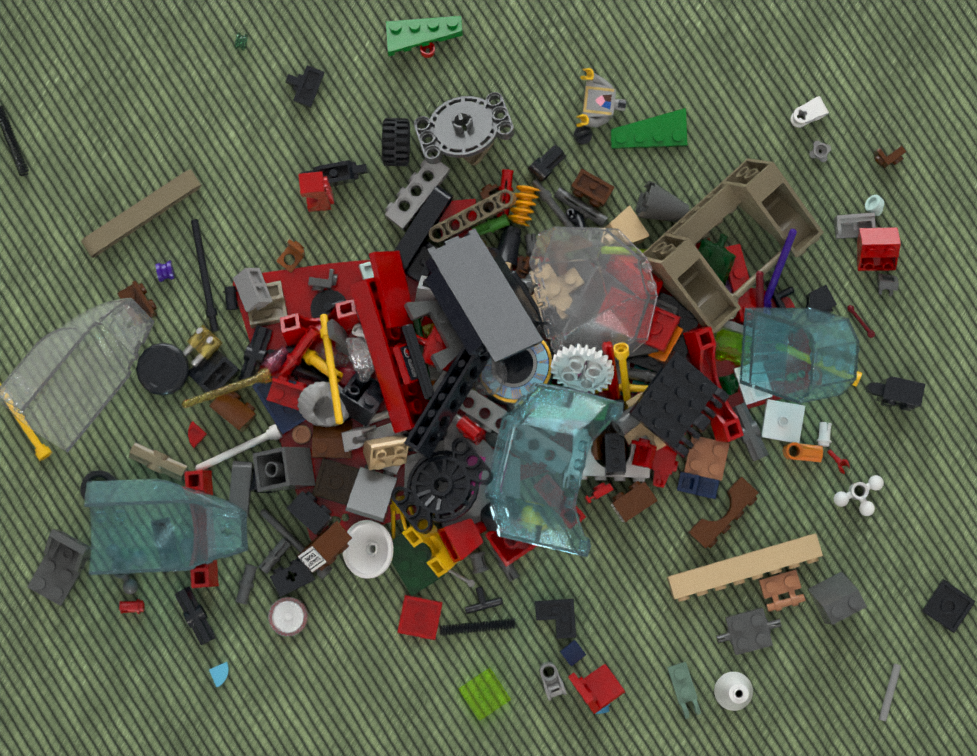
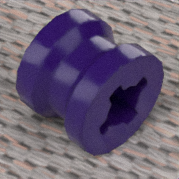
[155,260,175,282]

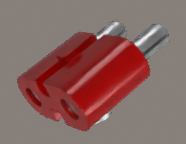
[452,414,485,445]

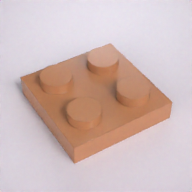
[684,436,730,481]

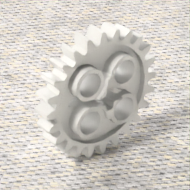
[551,344,614,395]

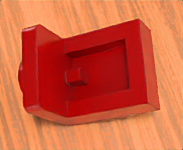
[631,438,657,469]

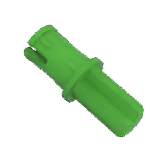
[472,214,510,236]

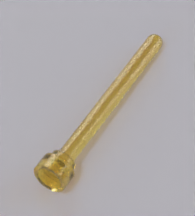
[182,367,272,408]

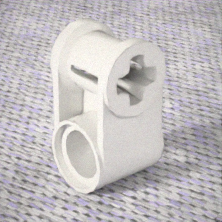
[790,96,829,128]

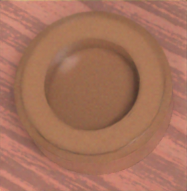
[292,425,312,444]

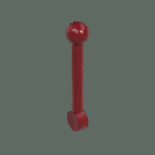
[847,305,875,338]

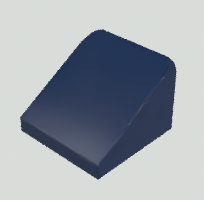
[559,639,586,666]

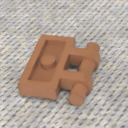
[758,569,805,612]

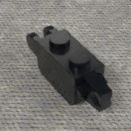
[299,160,368,187]

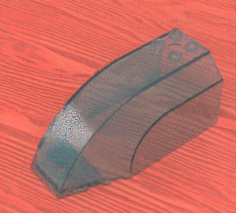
[84,479,248,575]

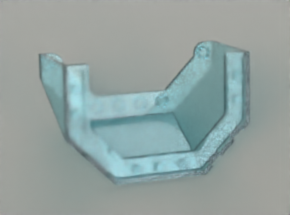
[485,382,624,557]

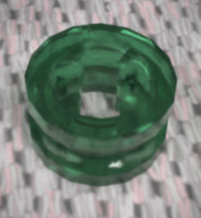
[234,32,248,51]

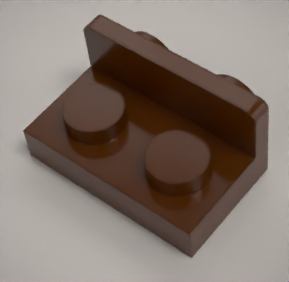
[117,280,157,327]

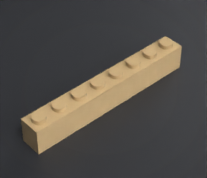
[667,533,823,602]

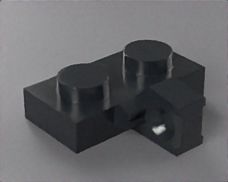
[285,65,325,108]

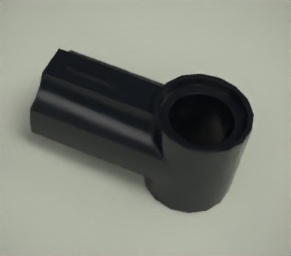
[528,144,566,182]

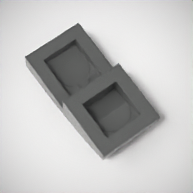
[327,319,352,357]

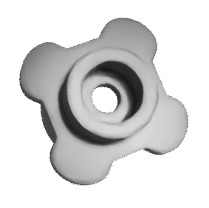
[809,141,831,162]

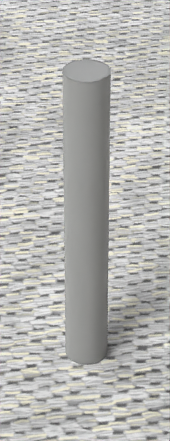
[879,663,901,721]

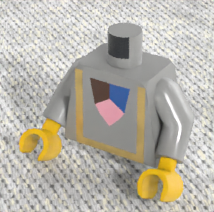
[576,68,626,128]

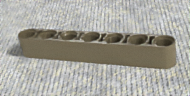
[81,169,202,258]

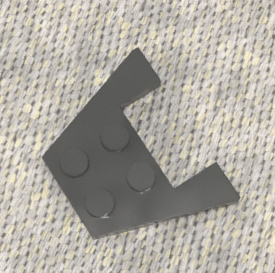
[404,301,463,372]

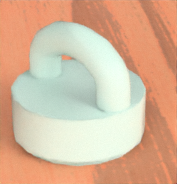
[865,195,884,216]

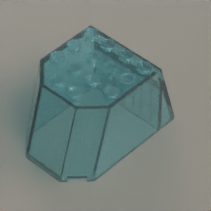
[739,308,860,404]

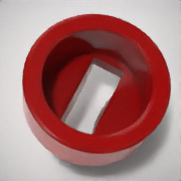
[420,42,435,58]

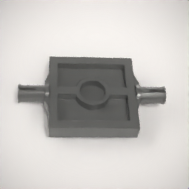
[716,607,782,655]

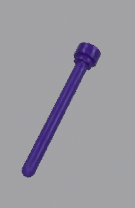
[764,229,797,315]

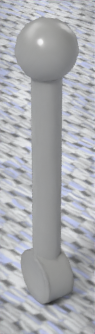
[448,569,475,587]

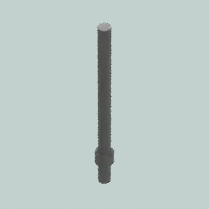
[531,179,606,271]

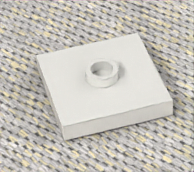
[761,399,805,443]

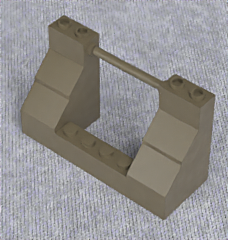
[638,158,824,334]

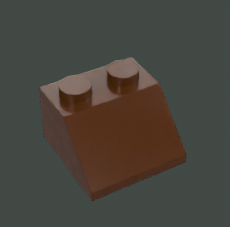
[209,390,257,432]
[312,420,353,459]

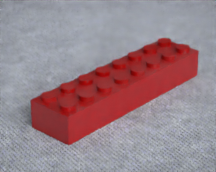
[349,277,429,433]

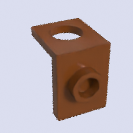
[276,239,305,273]

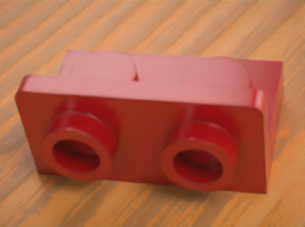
[267,375,308,411]

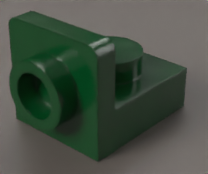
[718,373,739,395]

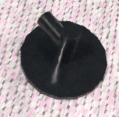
[310,290,346,318]

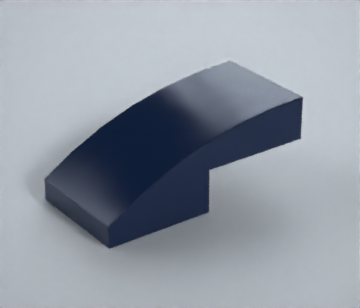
[677,472,720,499]

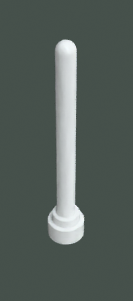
[195,424,282,471]

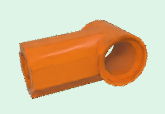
[782,442,823,462]

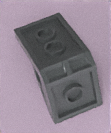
[27,529,93,606]

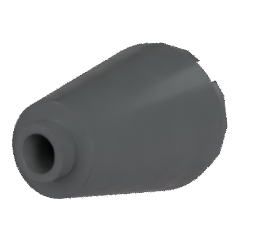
[636,181,690,222]

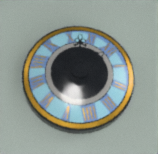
[479,338,554,405]

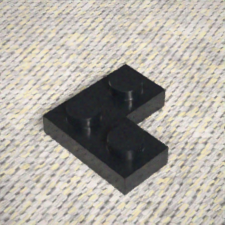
[535,599,576,639]

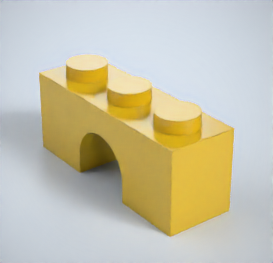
[402,520,459,577]

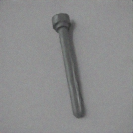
[260,509,333,580]

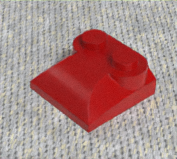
[485,517,538,567]

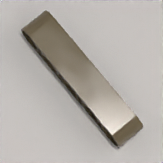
[429,189,516,243]

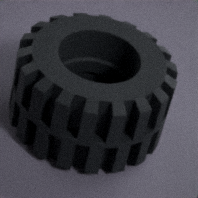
[382,118,410,166]

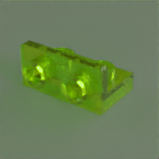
[715,329,756,366]

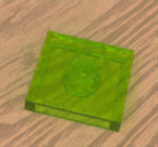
[458,667,512,721]

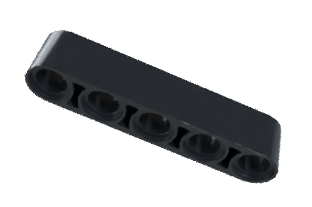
[394,185,454,273]

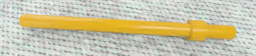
[320,314,343,424]

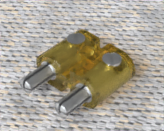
[183,324,223,367]

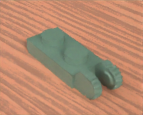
[667,661,701,719]

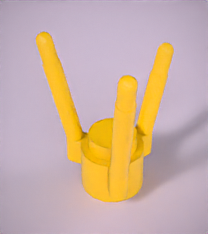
[390,496,415,539]

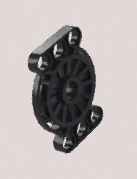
[391,437,493,534]

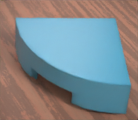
[209,662,229,687]

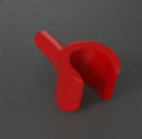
[827,449,850,474]

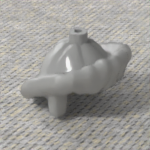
[298,381,349,427]

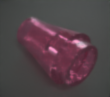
[262,346,290,374]

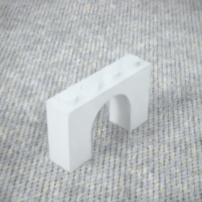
[572,429,650,482]

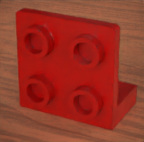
[568,664,625,714]

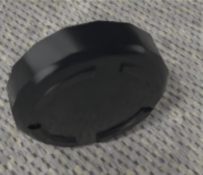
[136,343,190,396]

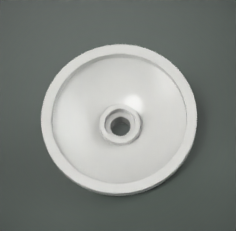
[343,520,393,578]

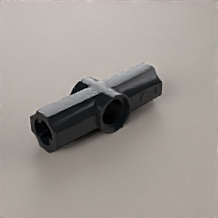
[238,325,273,385]
[175,586,216,646]

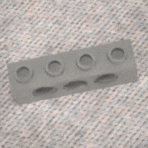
[385,155,450,231]

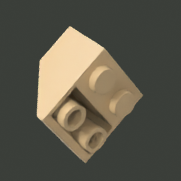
[363,434,408,470]

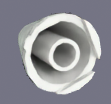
[714,672,753,711]

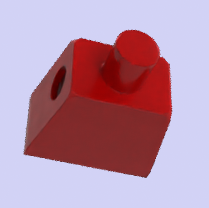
[437,518,486,563]

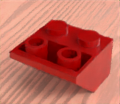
[857,227,901,271]

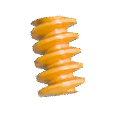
[508,185,540,227]

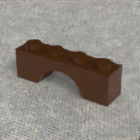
[687,477,759,549]

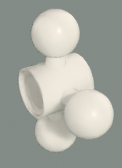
[834,475,884,516]

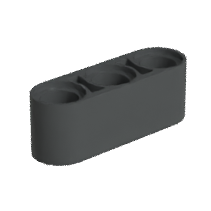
[228,461,253,518]

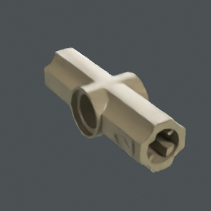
[128,443,188,481]

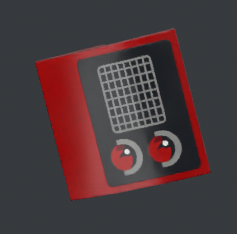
[392,344,418,385]

